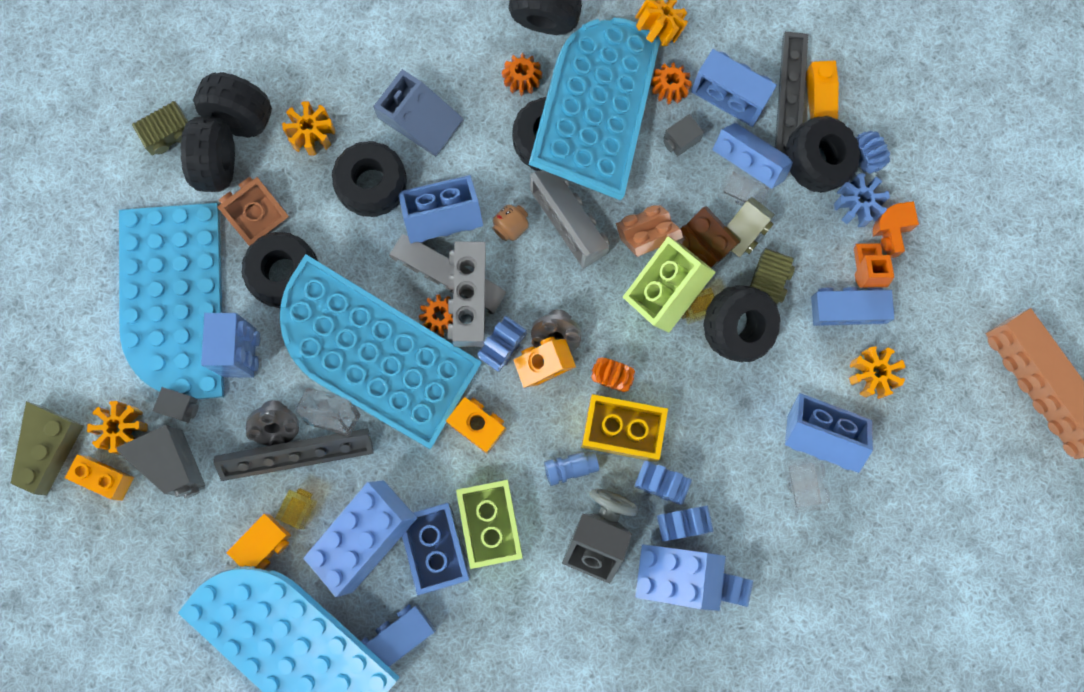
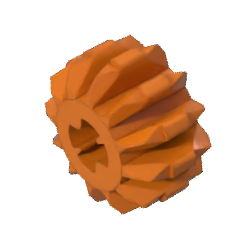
[502,53,543,96]
[650,62,692,105]
[419,294,453,337]
[591,357,635,392]

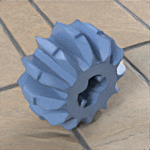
[856,130,890,174]

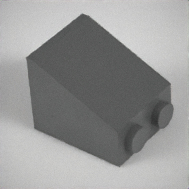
[116,425,205,499]

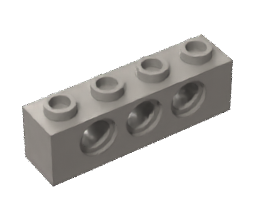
[448,242,486,347]

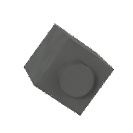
[664,114,704,157]
[152,387,199,423]

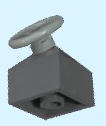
[561,488,639,584]

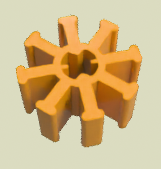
[635,0,688,46]
[282,101,335,156]
[849,346,906,399]
[87,401,148,455]

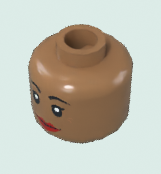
[492,204,529,241]

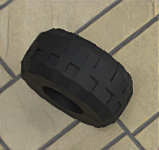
[508,0,582,35]
[193,72,272,138]
[512,97,546,171]
[785,116,860,193]
[180,117,235,192]
[332,141,407,217]
[241,232,318,309]
[703,285,780,363]

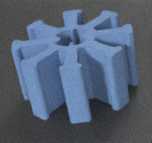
[834,173,890,227]
[478,316,527,372]
[634,461,692,505]
[657,505,714,541]
[721,573,753,607]

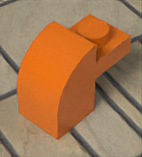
[873,201,919,258]
[854,243,894,288]

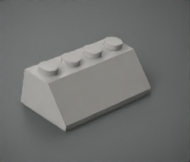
[530,170,610,269]

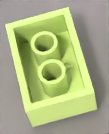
[623,237,716,333]
[456,480,523,569]

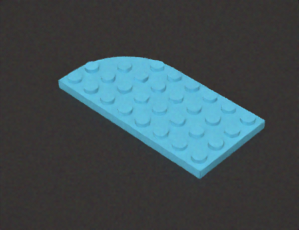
[529,18,660,200]
[119,203,224,399]
[280,254,482,450]
[178,566,400,692]

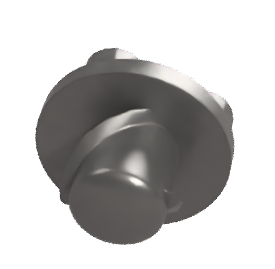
[531,310,582,352]
[246,400,299,446]

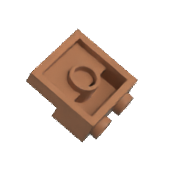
[217,177,289,246]
[616,205,683,257]

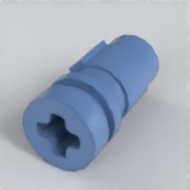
[544,452,599,486]

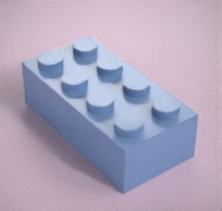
[304,480,417,597]

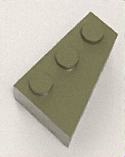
[10,401,84,496]

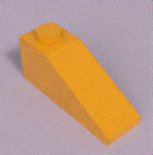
[806,60,839,119]

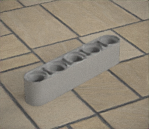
[389,234,506,314]

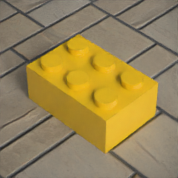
[581,394,668,462]

